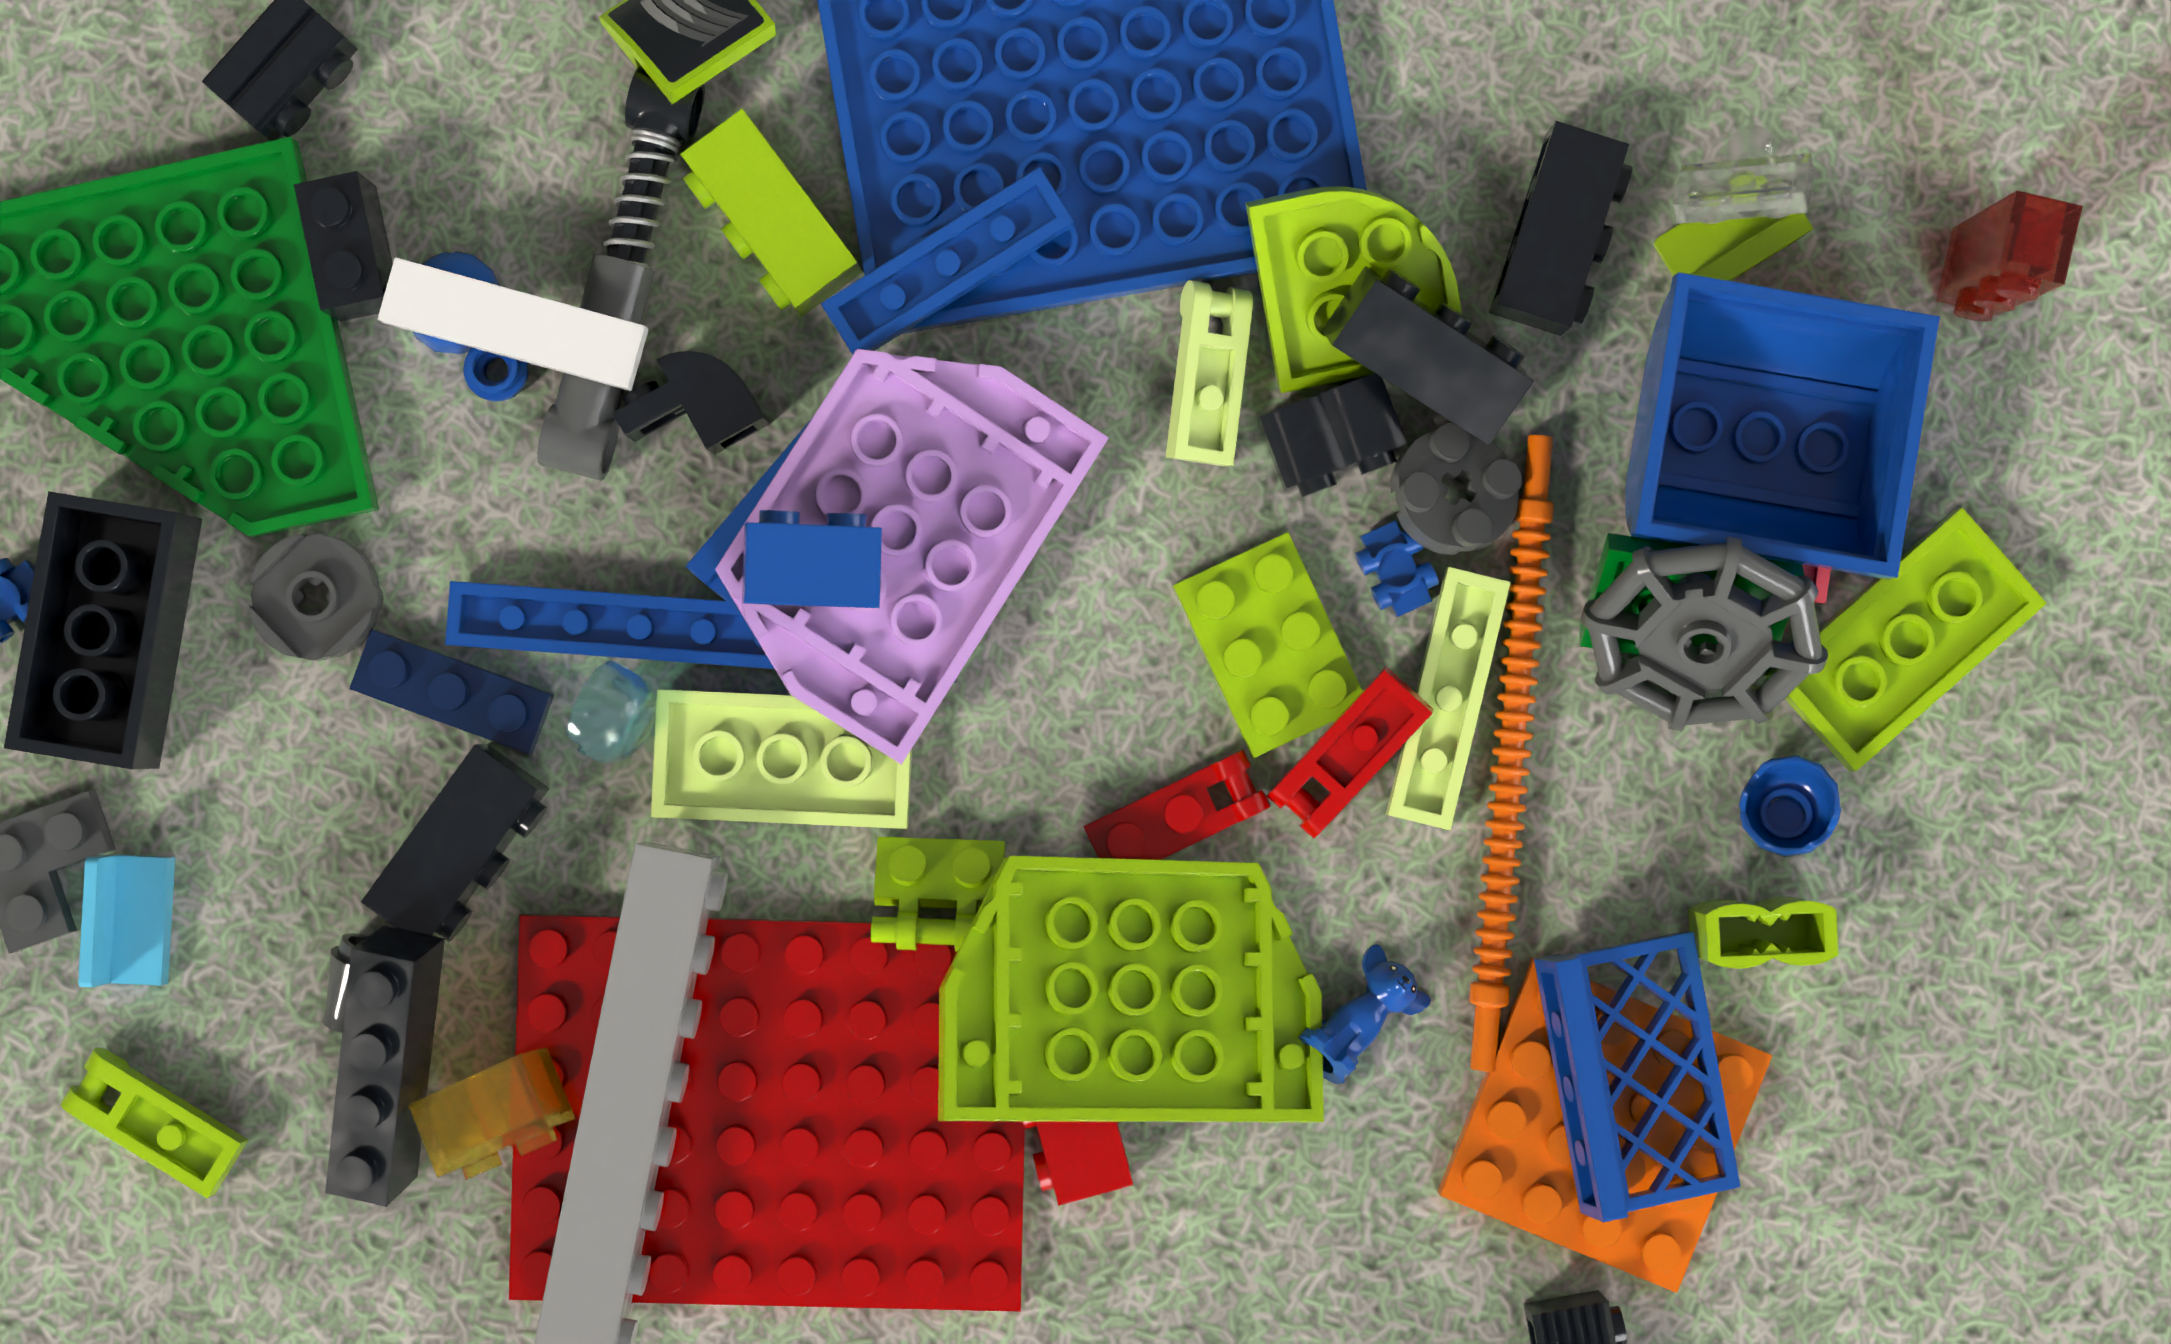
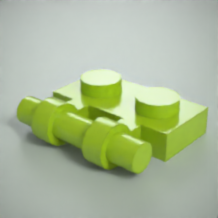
[871,837,1005,952]

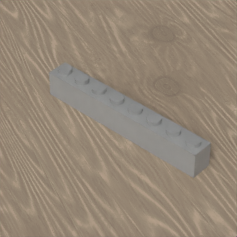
[534,841,727,1344]

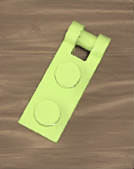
[1165,280,1253,466]

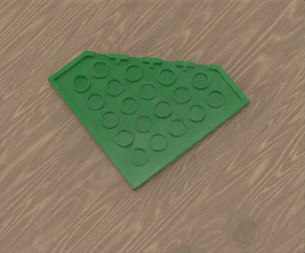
[0,136,379,538]

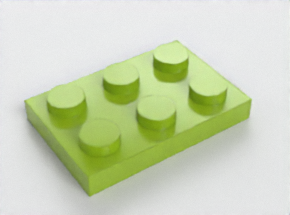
[1172,532,1362,758]

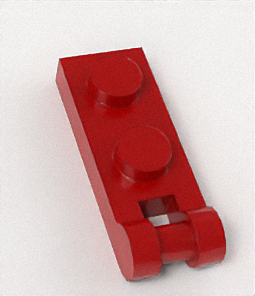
[1266,666,1434,839]
[1083,749,1271,860]

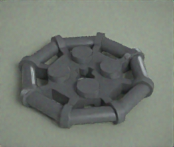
[1581,536,1828,732]

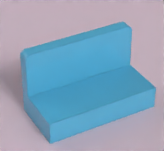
[78,854,175,987]

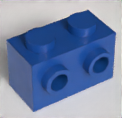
[742,510,882,608]

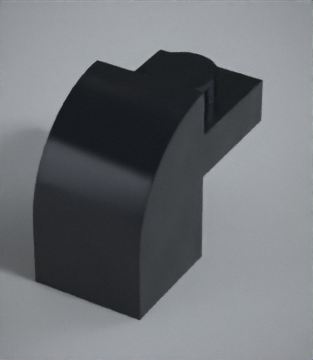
[613,351,770,455]

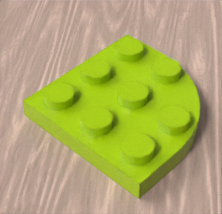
[1245,186,1462,393]

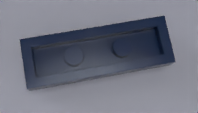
[349,629,554,754]

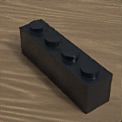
[325,926,445,1207]

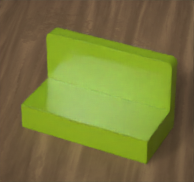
[1654,177,1814,281]

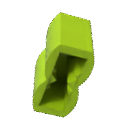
[1688,896,1839,969]

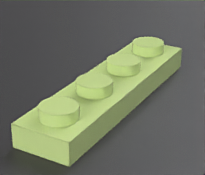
[1385,567,1511,831]

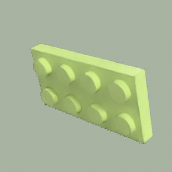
[651,689,912,829]

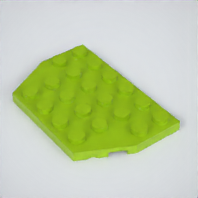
[938,856,1324,1123]

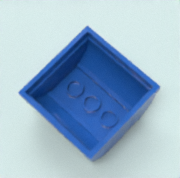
[1625,272,1940,579]

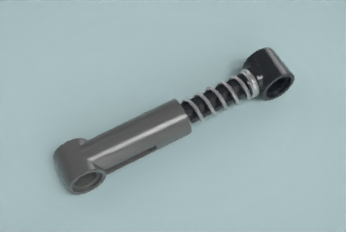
[537,65,705,481]

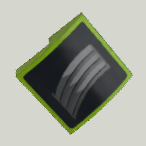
[599,0,776,104]

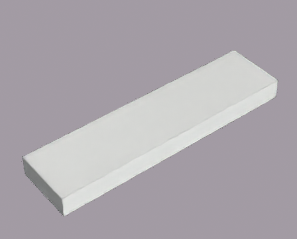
[377,257,649,391]

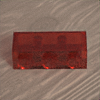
[1936,190,2083,322]

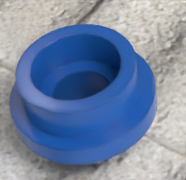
[463,348,529,402]

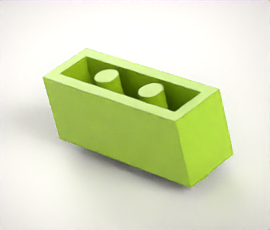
[680,109,862,317]

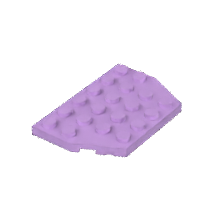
[715,349,1109,765]

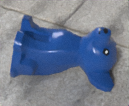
[1298,944,1431,1084]

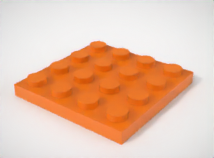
[1437,957,1773,1293]

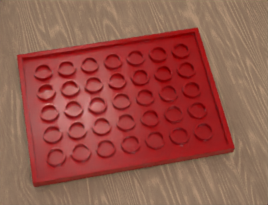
[509,914,1025,1312]

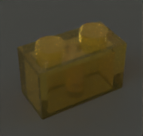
[409,1047,576,1180]

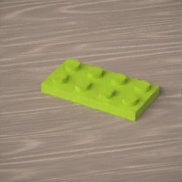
[1765,507,2047,772]

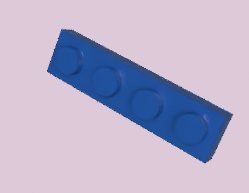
[821,167,1074,355]

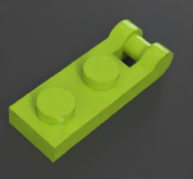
[60,1047,249,1198]

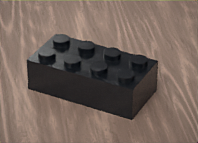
[4,491,202,770]

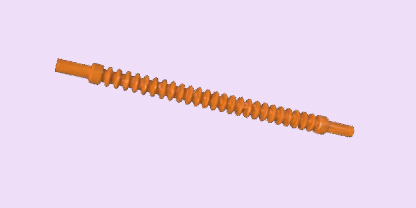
[1469,435,1554,1072]

